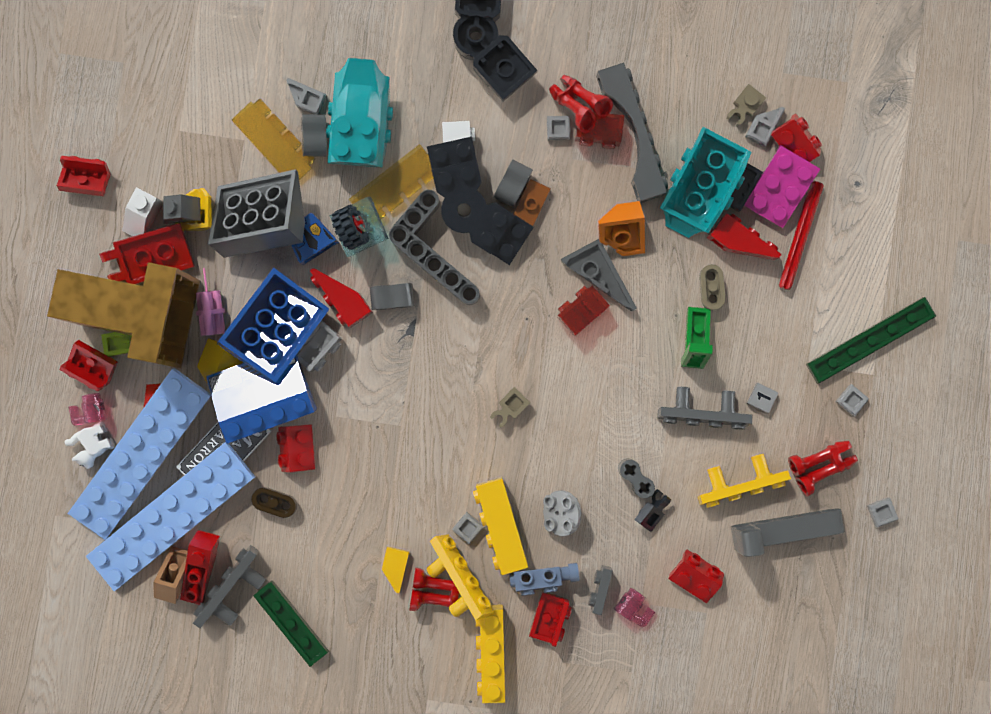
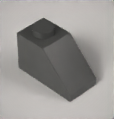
[163,194,201,224]

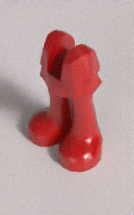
[549,75,613,133]
[788,441,858,497]
[409,567,459,611]

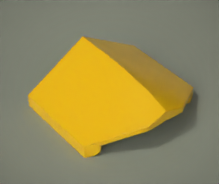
[175,188,212,231]
[197,338,243,383]

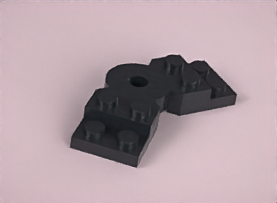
[453,0,538,102]
[426,136,534,266]

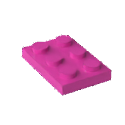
[744,145,820,228]

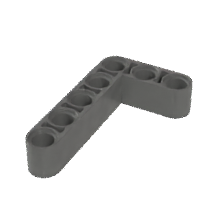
[389,189,480,305]
[731,508,845,557]

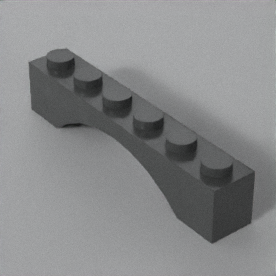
[596,62,668,203]

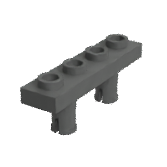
[657,386,753,430]
[193,545,266,629]

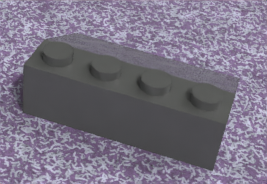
[208,169,305,258]

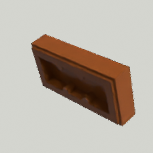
[514,179,551,226]

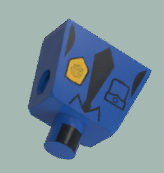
[291,213,339,265]

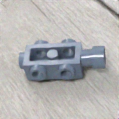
[509,563,580,596]

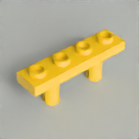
[697,454,791,508]
[427,534,494,620]

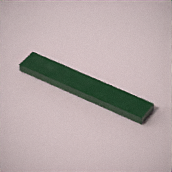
[806,297,936,384]

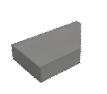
[286,78,327,115]
[745,107,785,147]

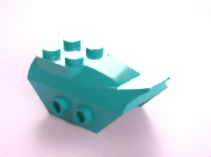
[326,58,393,168]
[660,127,751,238]

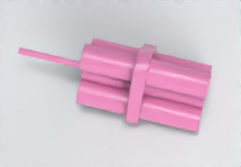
[196,268,225,336]

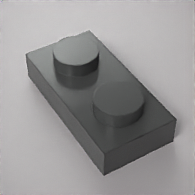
[588,565,613,615]

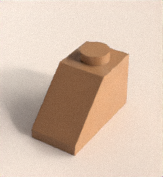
[153,546,188,604]

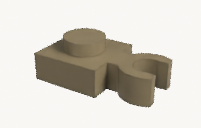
[727,84,766,127]
[490,387,530,428]

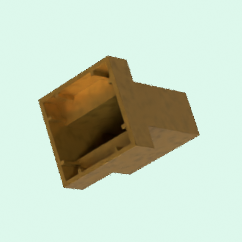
[47,263,200,369]

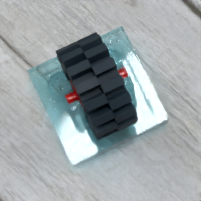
[329,197,389,257]

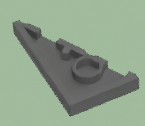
[561,239,637,311]

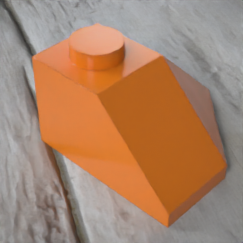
[598,201,645,256]

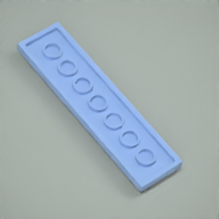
[67,368,211,540]
[86,442,256,591]

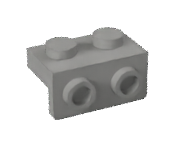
[297,320,342,372]

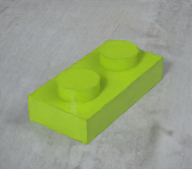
[101,332,132,357]

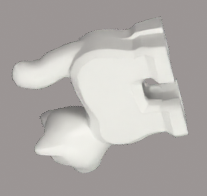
[65,422,116,469]

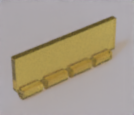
[232,99,315,180]
[349,144,433,225]

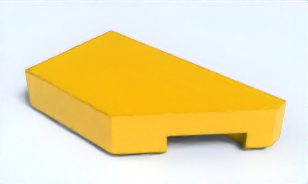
[382,546,410,593]

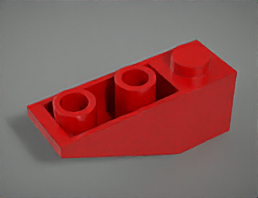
[707,213,782,260]
[310,268,373,328]
[180,530,220,605]

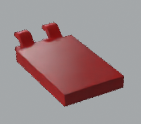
[99,223,195,284]

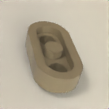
[699,264,725,310]

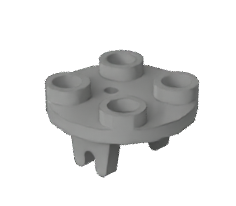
[543,490,581,536]

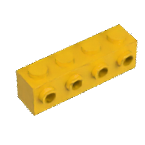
[473,477,528,575]
[475,605,505,703]

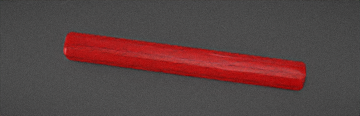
[779,181,824,290]

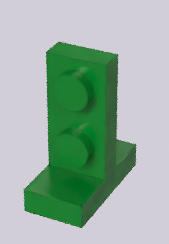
[681,307,713,369]

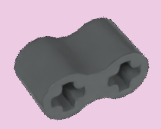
[301,114,327,157]
[493,159,533,208]
[370,283,415,310]
[618,458,655,498]

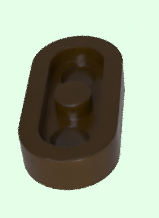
[251,487,297,518]

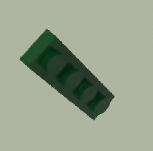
[253,580,329,667]

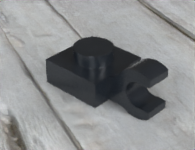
[634,489,671,532]

